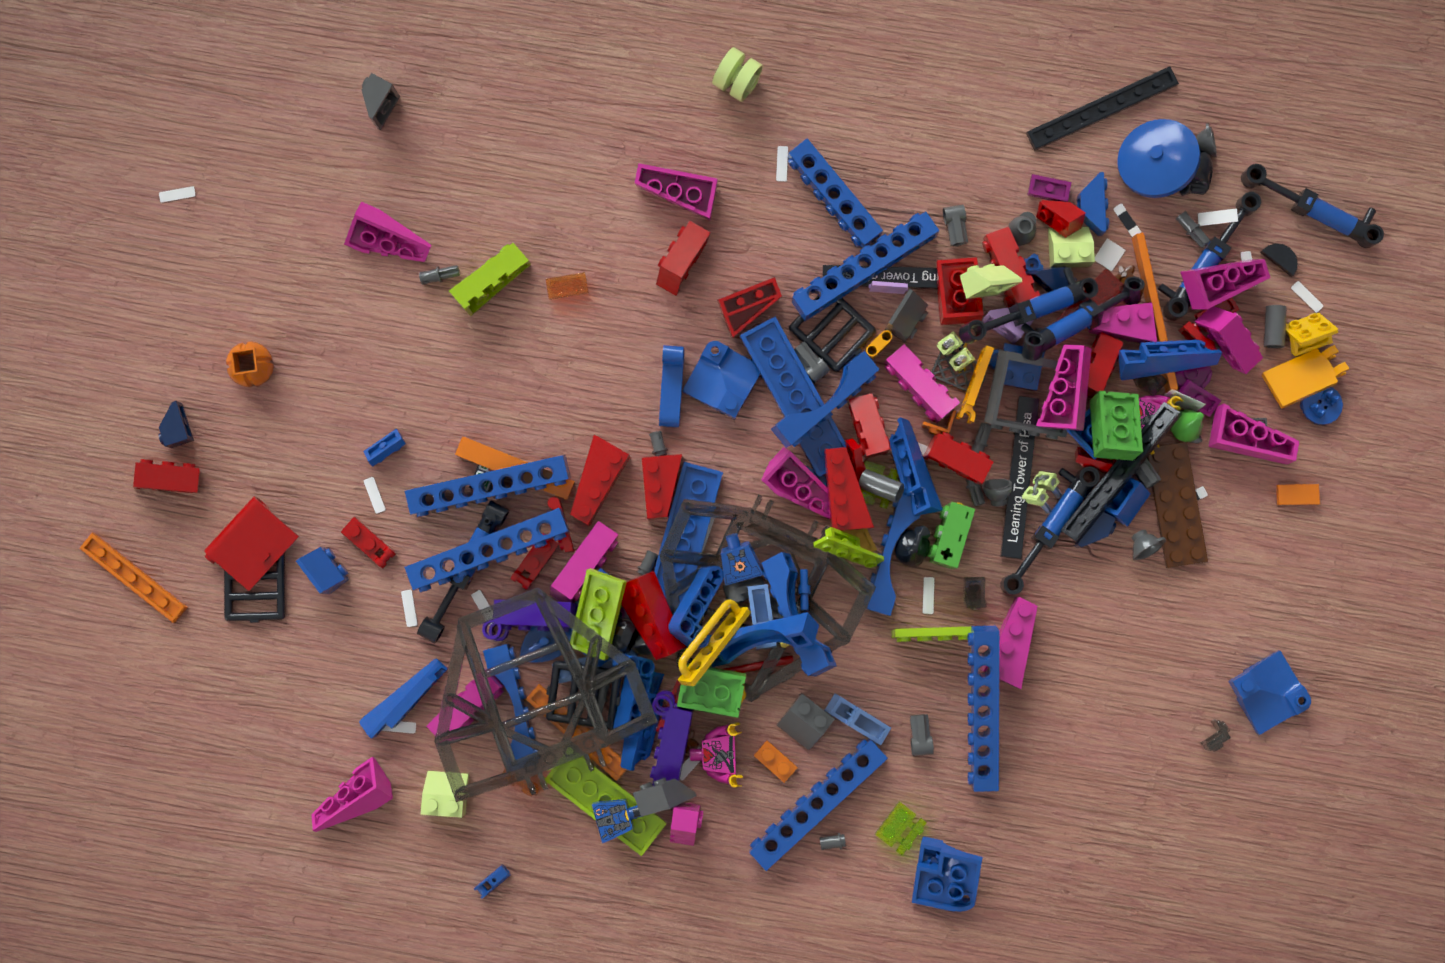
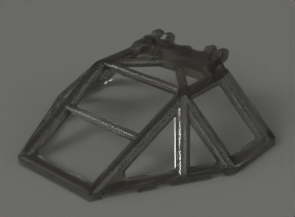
[659,494,876,702]
[434,588,658,802]

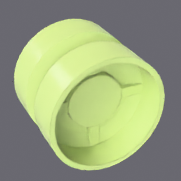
[712,47,763,102]

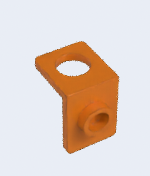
[921,410,956,435]

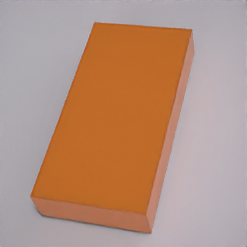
[1276,484,1320,505]

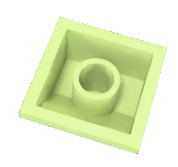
[1048,227,1095,268]
[960,264,1022,299]
[421,771,469,818]

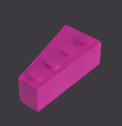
[635,163,718,221]
[1180,259,1270,309]
[884,344,960,423]
[1036,345,1091,431]
[1208,403,1299,465]
[549,521,619,603]
[980,597,1038,689]
[426,668,505,744]

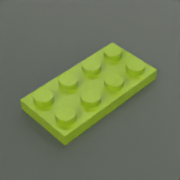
[569,568,627,661]
[891,627,971,642]

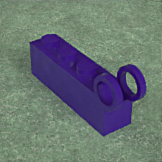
[482,600,578,641]
[650,690,694,785]

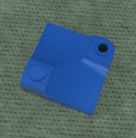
[682,341,760,420]
[1228,650,1311,735]
[912,836,983,912]

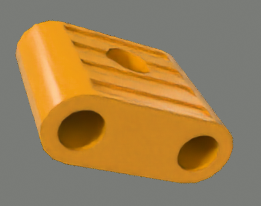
[865,330,893,360]

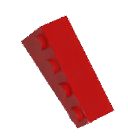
[982,226,1040,308]
[570,434,630,526]
[824,447,874,531]
[621,571,686,660]

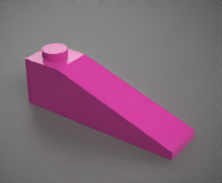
[344,202,432,262]
[761,447,830,519]
[311,757,393,832]

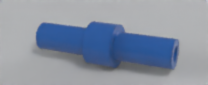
[798,569,811,611]

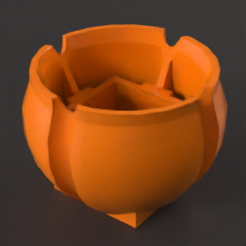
[226,341,274,387]

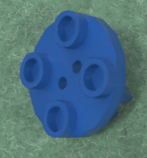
[1300,387,1343,425]

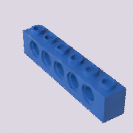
[788,138,883,248]

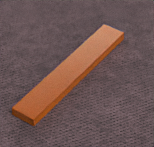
[455,436,575,500]
[79,533,188,623]
[526,684,627,781]

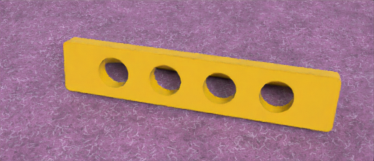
[678,600,751,686]

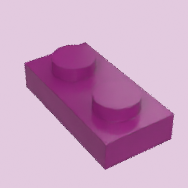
[1027,174,1072,202]
[1178,379,1221,417]

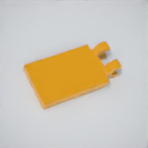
[955,345,994,424]
[1261,345,1349,409]

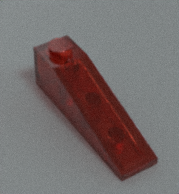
[1054,268,1123,323]

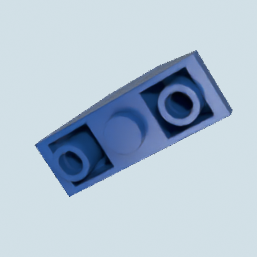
[1077,172,1109,236]

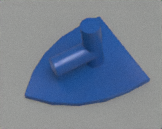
[520,627,570,662]

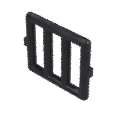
[789,286,876,372]
[224,553,285,623]
[546,661,622,730]

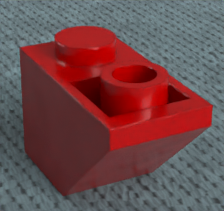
[1036,200,1086,238]

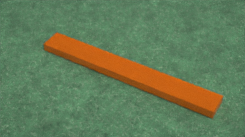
[1132,233,1178,393]

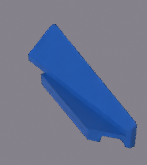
[1119,340,1222,381]
[889,417,943,516]
[359,659,448,739]
[620,672,664,771]

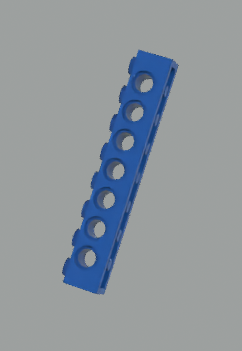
[792,211,940,321]
[405,454,571,517]
[404,508,570,593]
[967,626,1000,792]
[749,739,888,871]

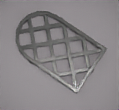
[931,348,985,391]

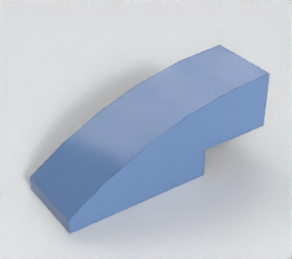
[747,584,777,650]
[824,693,891,745]

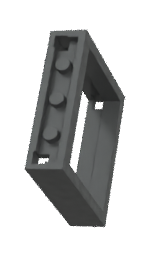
[984,350,1067,440]

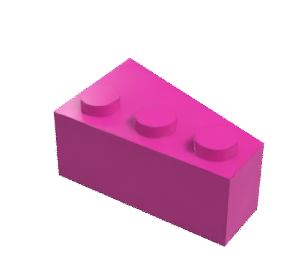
[1089,303,1157,343]
[1195,306,1263,374]
[670,802,703,846]

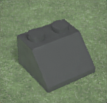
[362,73,400,130]
[885,289,928,342]
[777,693,835,750]
[633,778,696,817]

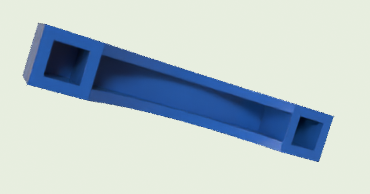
[771,351,880,448]
[863,492,920,616]
[761,552,837,677]
[707,612,819,667]
[483,644,541,771]

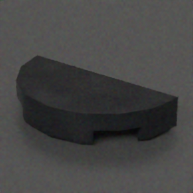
[1260,243,1298,277]

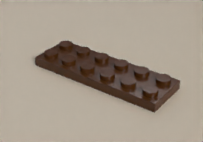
[1147,442,1208,568]

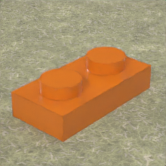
[753,740,798,783]

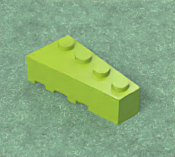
[449,243,531,316]

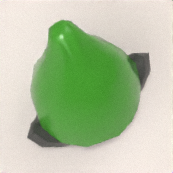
[1170,409,1204,443]

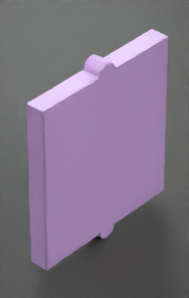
[869,281,908,294]

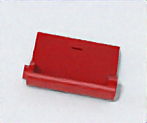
[204,496,299,591]

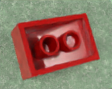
[937,257,984,325]

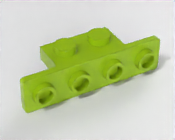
[813,527,884,568]

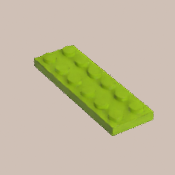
[544,747,667,856]

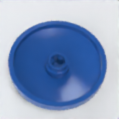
[1118,119,1201,198]

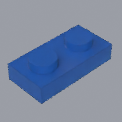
[363,428,406,467]

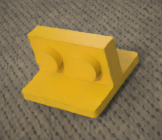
[1286,313,1338,356]

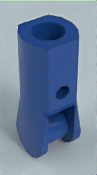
[474,864,511,899]

